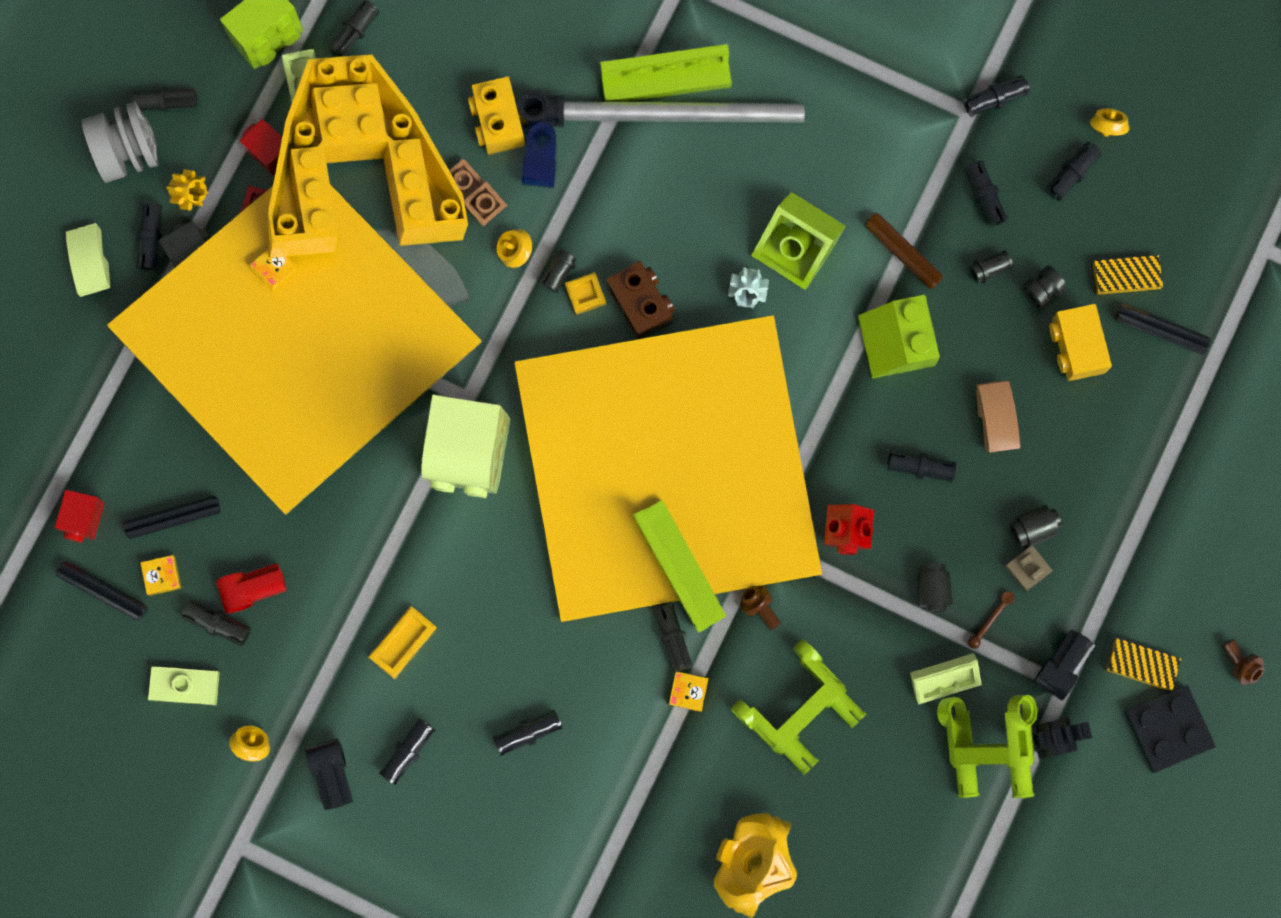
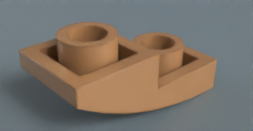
[450,158,508,227]
[976,380,1020,453]

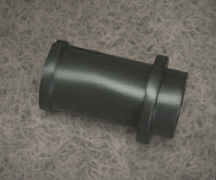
[540,249,577,293]
[969,250,1013,284]

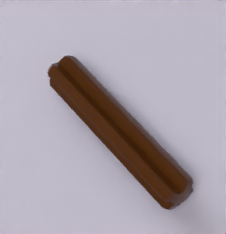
[865,213,943,289]

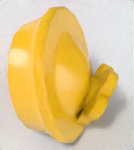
[1090,108,1130,137]
[497,228,532,268]
[229,725,270,762]

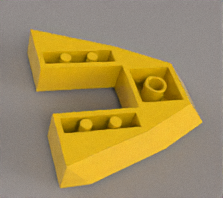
[268,54,468,258]

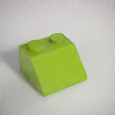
[751,192,846,290]
[858,295,940,379]

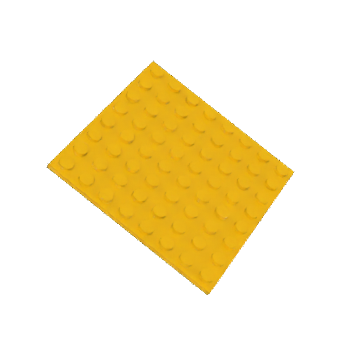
[107,185,482,515]
[515,315,822,622]

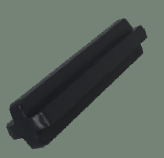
[1116,304,1211,354]
[123,496,221,539]
[56,561,148,621]

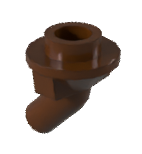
[740,585,781,631]
[1222,639,1264,685]

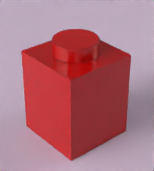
[240,119,282,176]
[55,490,105,543]

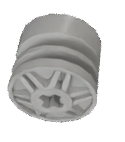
[81,101,159,183]

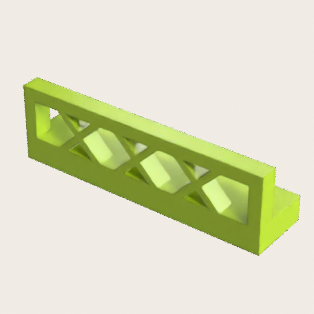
[600,44,732,102]
[633,500,727,633]

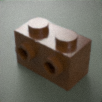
[606,260,675,340]

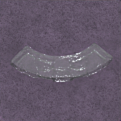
[374,229,470,306]

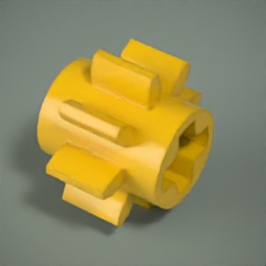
[166,169,209,211]

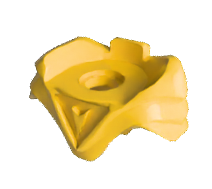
[714,813,797,918]

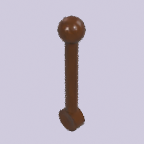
[968,591,1015,649]

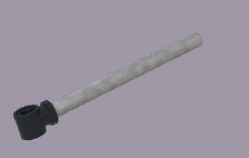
[517,90,805,131]

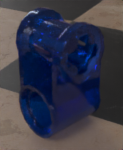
[522,123,557,188]

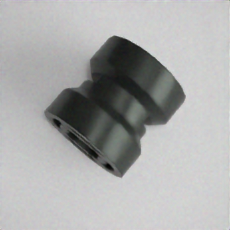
[1021,265,1068,310]

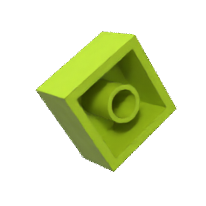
[220,0,304,70]

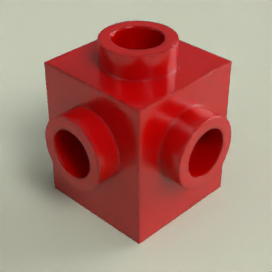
[824,504,874,555]

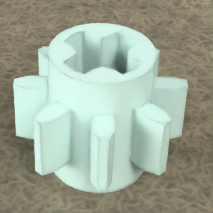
[728,267,769,309]

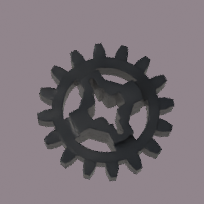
[1031,717,1092,760]

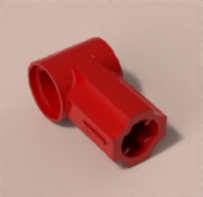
[216,563,287,614]

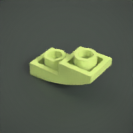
[66,223,111,297]

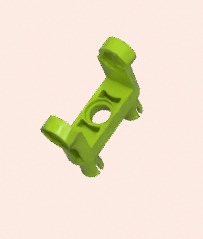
[730,639,867,776]
[937,695,1037,798]

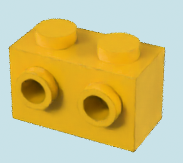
[468,76,525,155]
[1049,304,1112,381]

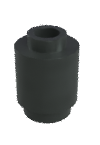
[1010,505,1062,547]
[917,563,953,613]

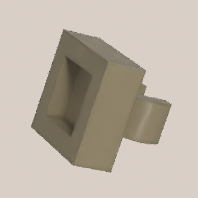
[1004,546,1053,592]

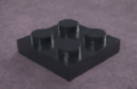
[1124,685,1216,774]

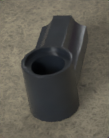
[1033,629,1095,701]
[305,738,354,810]

